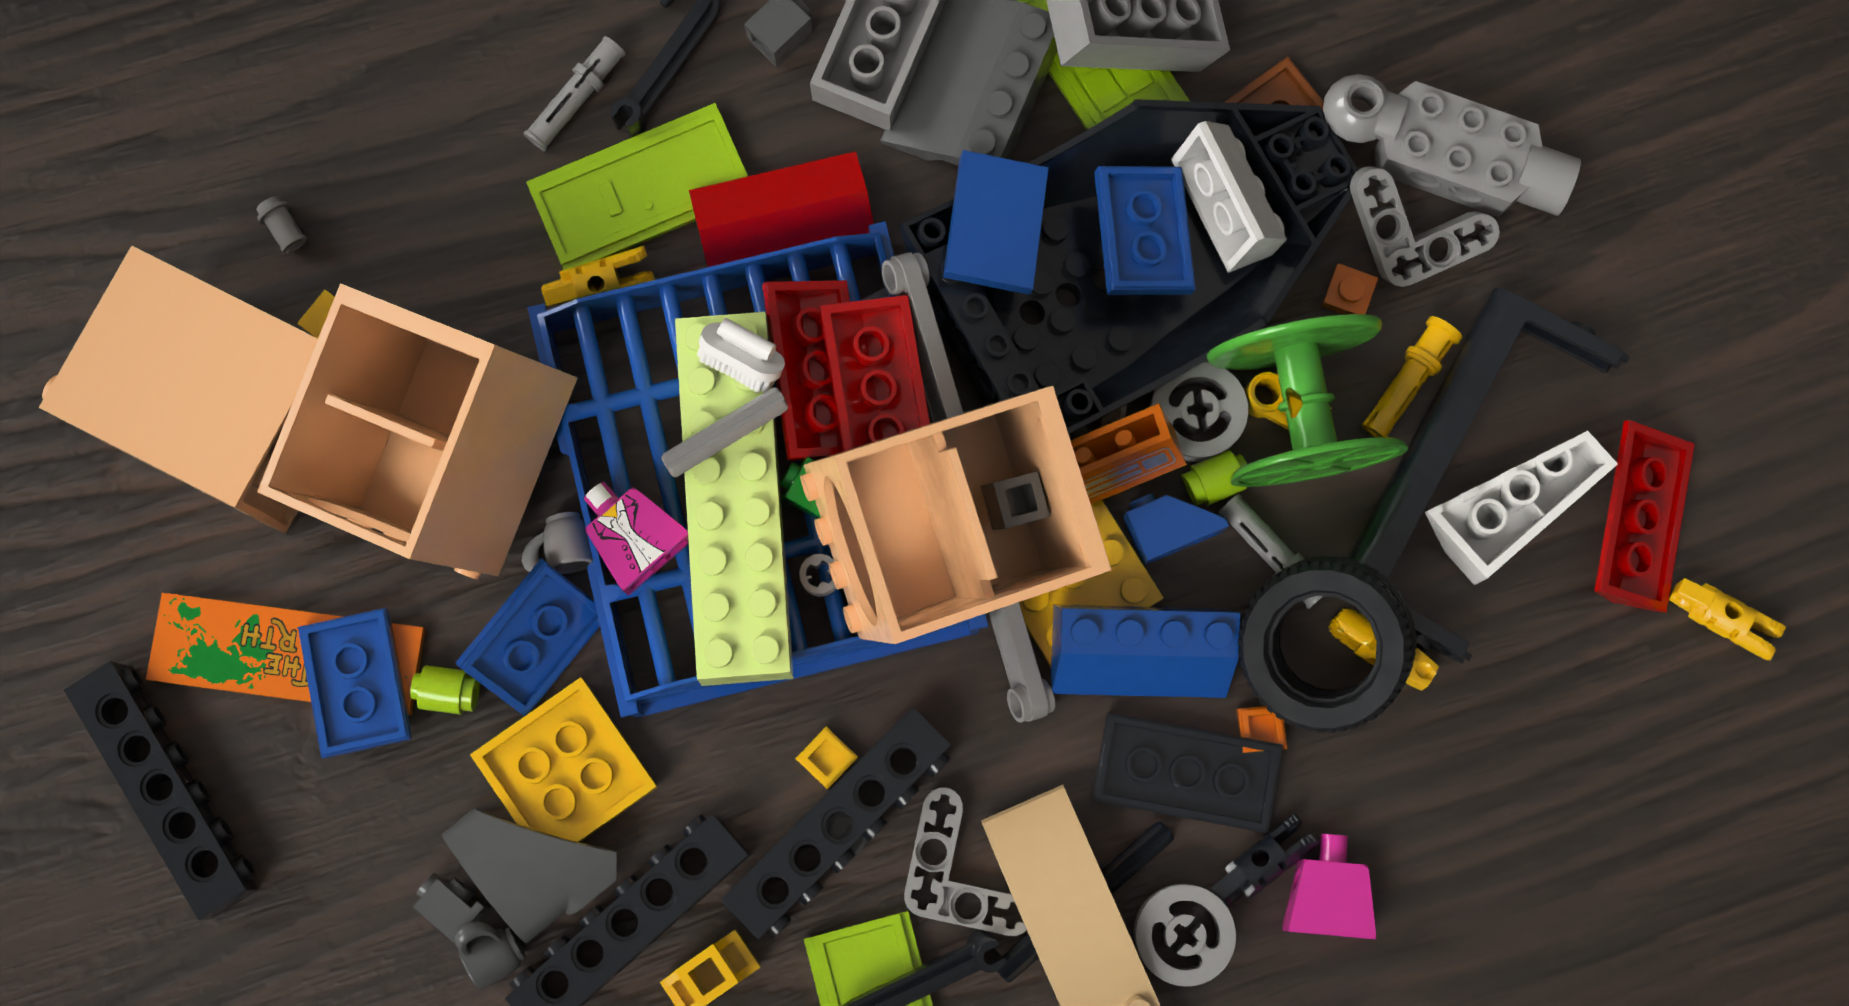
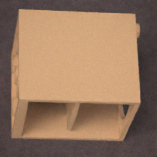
[39,246,318,534]
[257,283,578,580]
[800,386,1111,644]

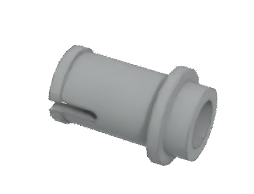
[256,196,307,254]

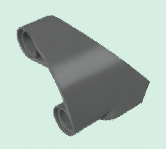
[441,808,617,944]

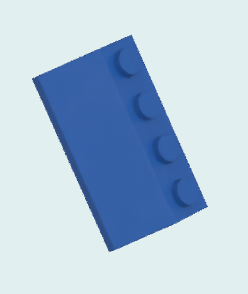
[1050,604,1240,698]

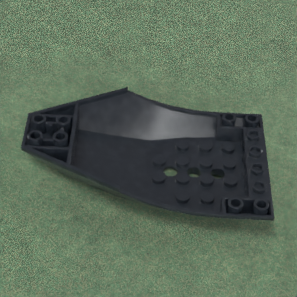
[900,99,1358,434]

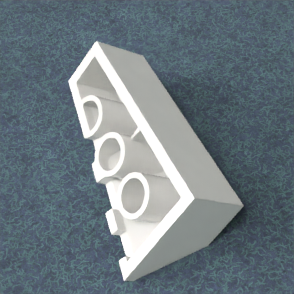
[1425,431,1618,585]

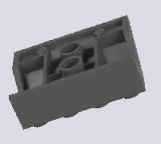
[880,0,1058,166]

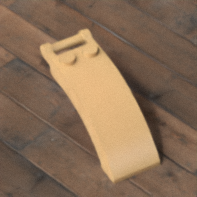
[981,785,1160,1006]

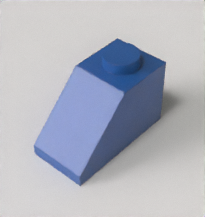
[1123,493,1229,566]

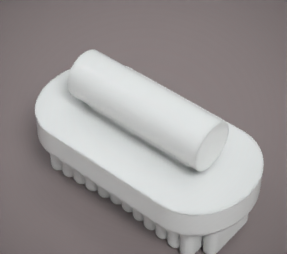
[697,318,785,393]

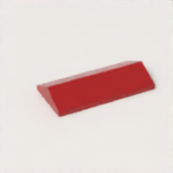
[689,151,874,267]
[762,280,850,461]
[819,295,930,452]
[1594,420,1695,613]

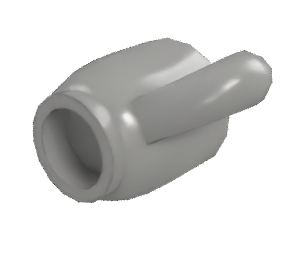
[522,512,593,574]

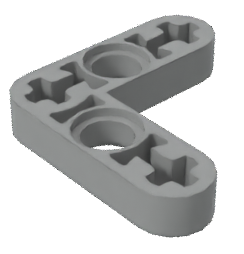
[1350,166,1500,287]
[904,788,1027,936]

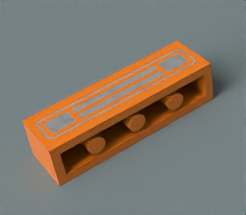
[1070,403,1187,504]

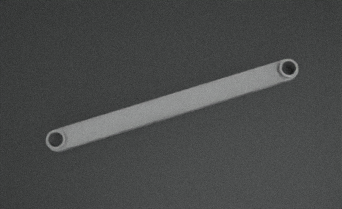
[882,253,1055,723]

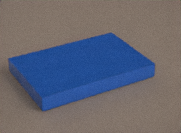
[943,150,1048,295]
[1094,166,1196,295]
[456,558,600,716]
[298,608,413,759]

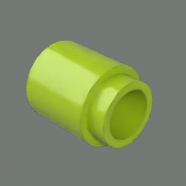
[1182,449,1247,506]
[410,665,480,715]

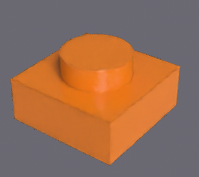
[1321,263,1378,315]

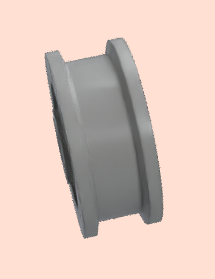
[1149,362,1248,462]
[1133,884,1236,986]

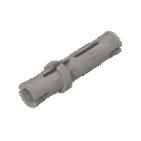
[523,36,626,152]
[1218,494,1323,609]

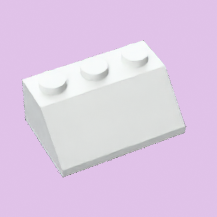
[1171,121,1287,273]

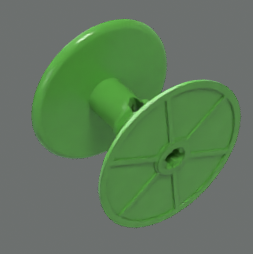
[1206,314,1408,487]

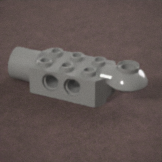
[1323,74,1581,217]

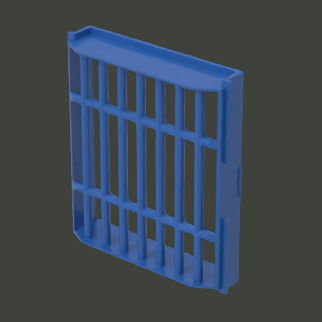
[527,221,988,718]

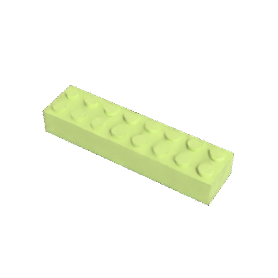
[675,312,794,686]

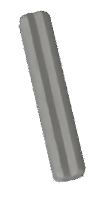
[661,388,788,477]

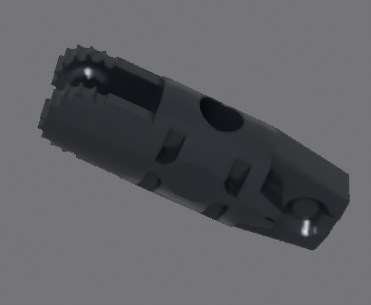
[1212,813,1321,907]

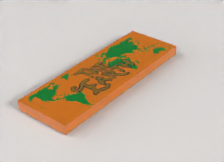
[146,593,426,716]

